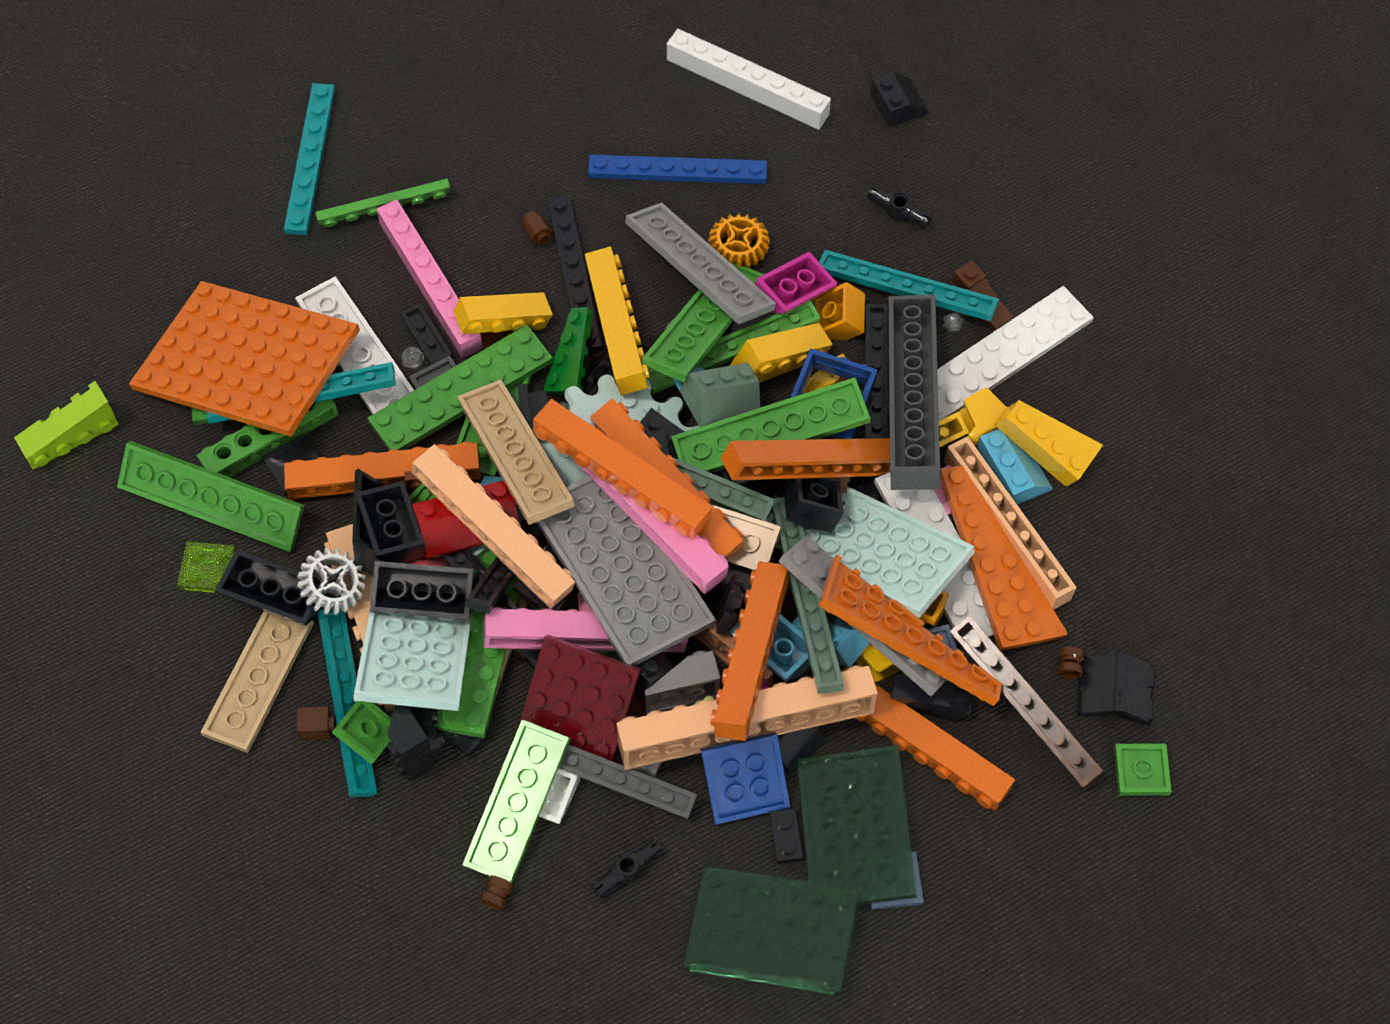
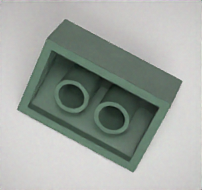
[679,363,760,427]

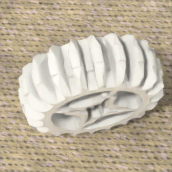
[297,548,366,615]

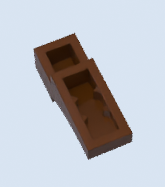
[952,260,1014,332]

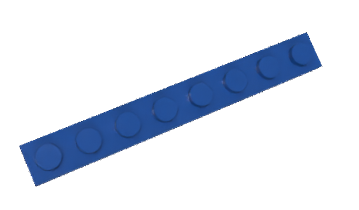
[588,155,767,184]

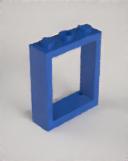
[790,348,878,439]

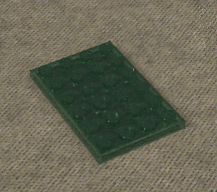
[797,745,917,910]
[683,866,859,995]

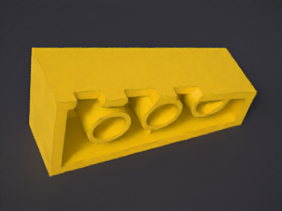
[730,323,833,383]
[995,400,1103,487]

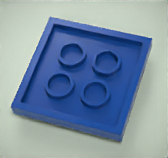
[700,732,790,825]

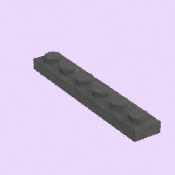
[559,744,698,819]

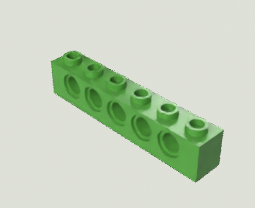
[196,399,338,478]

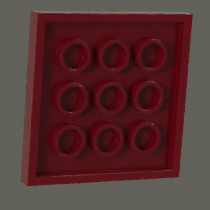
[517,635,642,762]

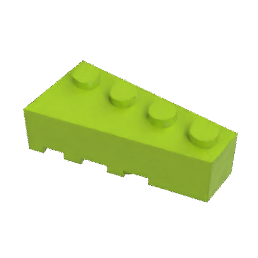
[14,381,119,470]

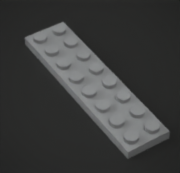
[625,203,776,325]
[778,535,947,696]

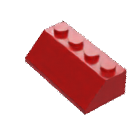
[412,481,520,560]

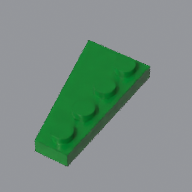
[543,307,593,396]

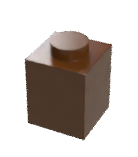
[297,706,336,741]

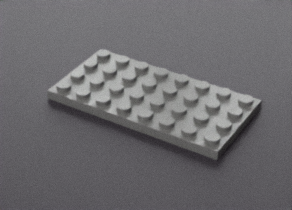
[537,476,716,666]

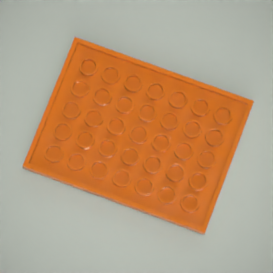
[129,281,360,437]

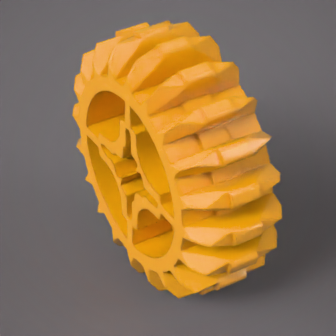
[708,213,770,269]

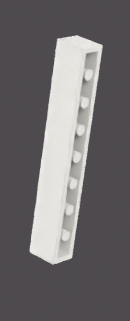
[667,28,831,130]

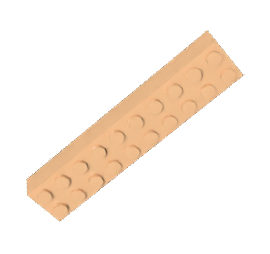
[617,665,877,770]

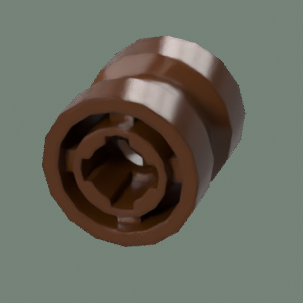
[1058,647,1084,679]
[479,875,514,911]

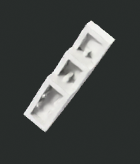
[539,769,581,824]

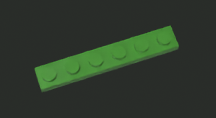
[315,179,450,227]

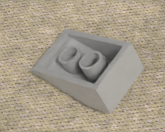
[645,651,720,714]

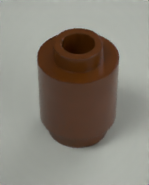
[522,211,552,245]

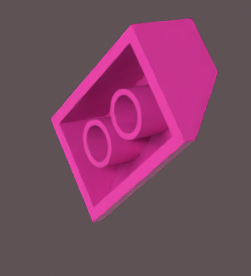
[755,252,838,314]

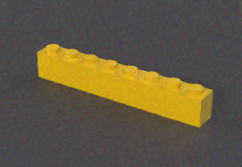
[585,246,650,396]

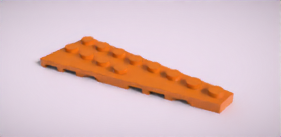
[940,465,1068,651]
[818,555,1002,706]

